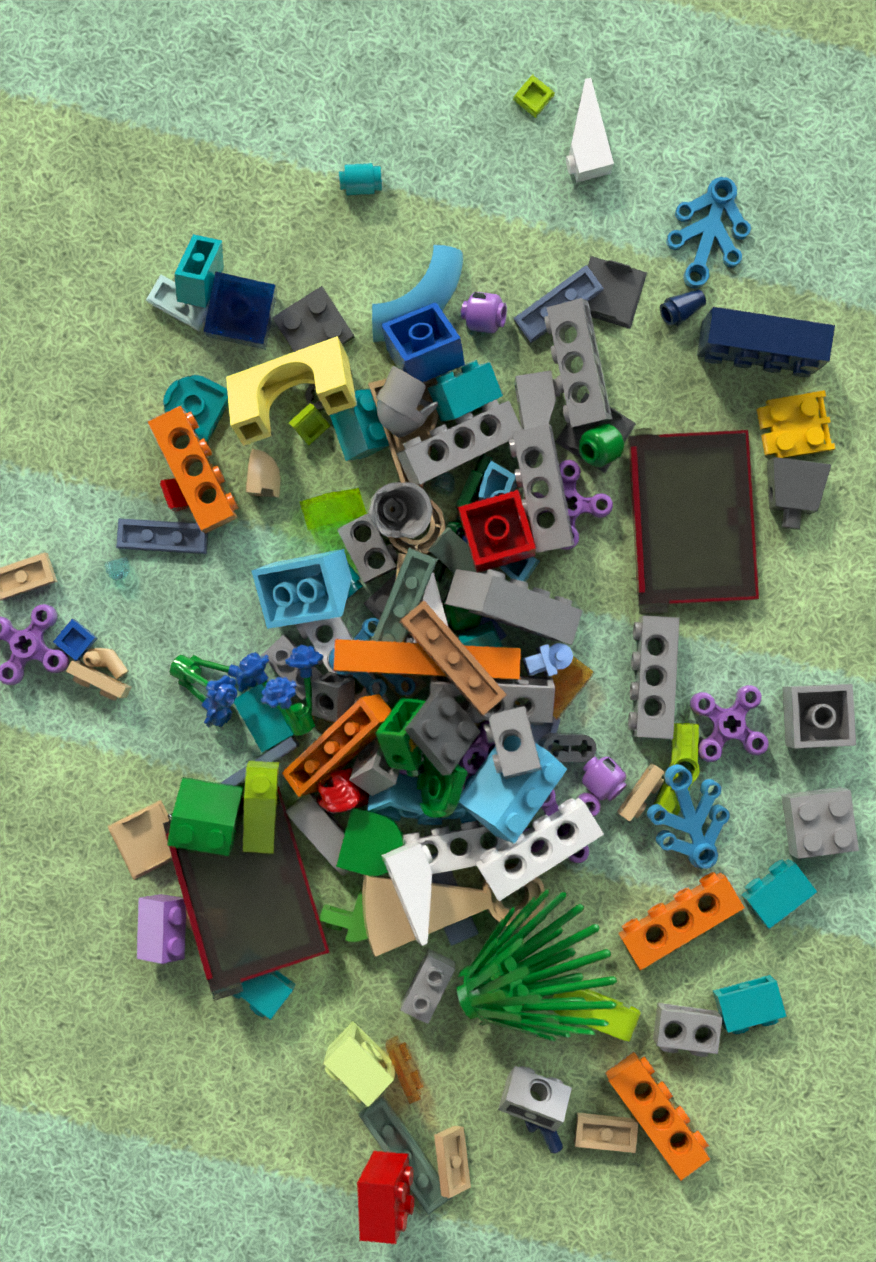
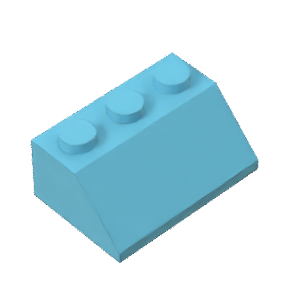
[251,549,352,629]
[459,736,567,844]

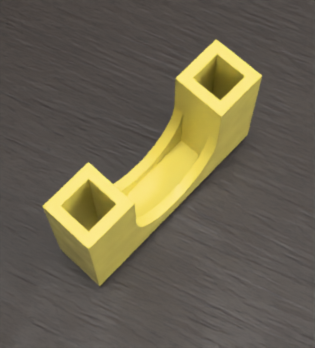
[226,336,357,446]

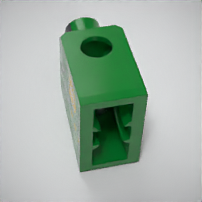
[376,698,426,777]

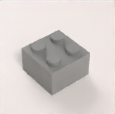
[782,684,856,748]
[781,787,859,859]

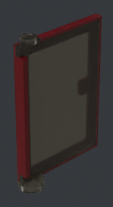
[628,428,759,615]
[163,786,329,1001]

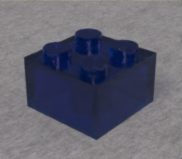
[203,272,278,350]

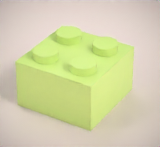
[323,1021,396,1107]

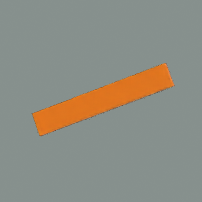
[333,639,521,680]

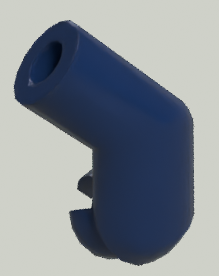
[524,1120,563,1153]

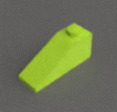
[243,761,279,853]

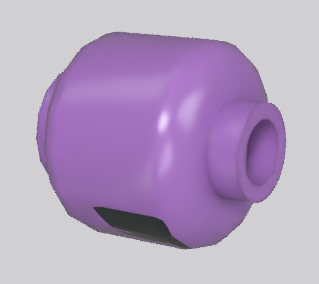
[461,292,507,333]
[582,756,627,801]

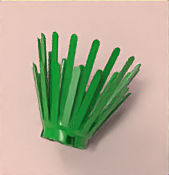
[457,889,617,1041]

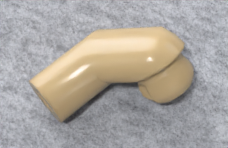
[83,647,129,680]

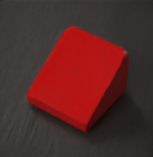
[160,478,189,512]

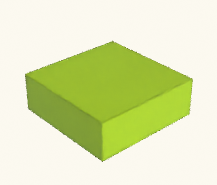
[513,74,555,118]
[289,403,330,445]

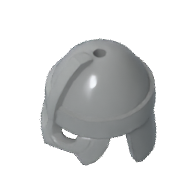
[376,366,438,438]
[368,482,432,538]

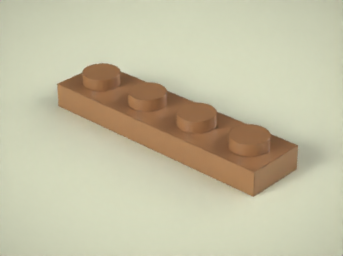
[400,600,507,716]

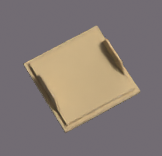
[107,800,173,880]

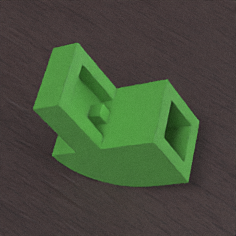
[320,889,368,942]

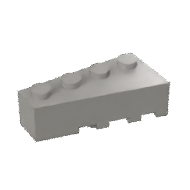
[445,569,583,645]

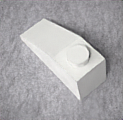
[566,78,614,183]
[381,841,433,946]

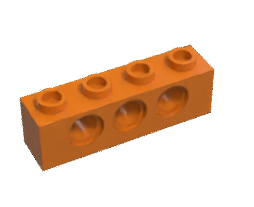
[148,406,239,534]
[282,694,392,797]
[618,872,745,970]
[605,1052,710,1181]

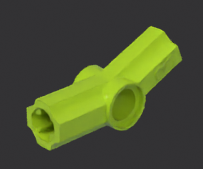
[653,723,700,816]

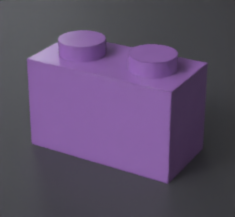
[137,894,186,964]

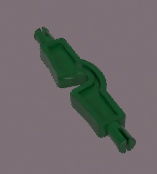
[432,454,493,582]

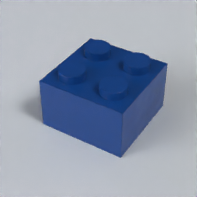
[381,302,465,383]

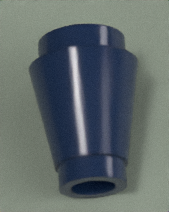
[660,289,706,326]

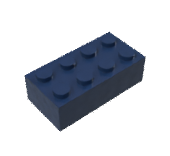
[697,307,835,377]

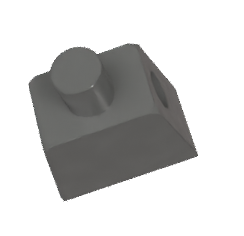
[767,457,831,530]

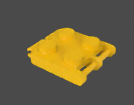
[756,390,836,458]

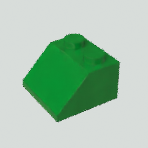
[167,777,243,856]

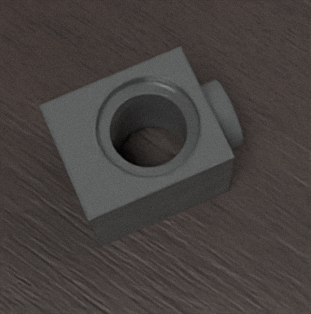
[312,672,355,723]

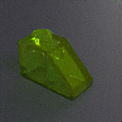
[299,488,367,534]

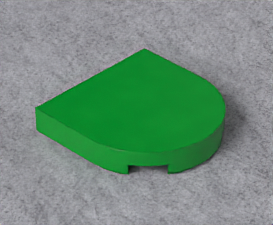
[417,757,467,818]
[336,807,405,876]

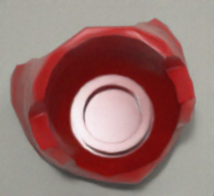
[316,768,370,813]

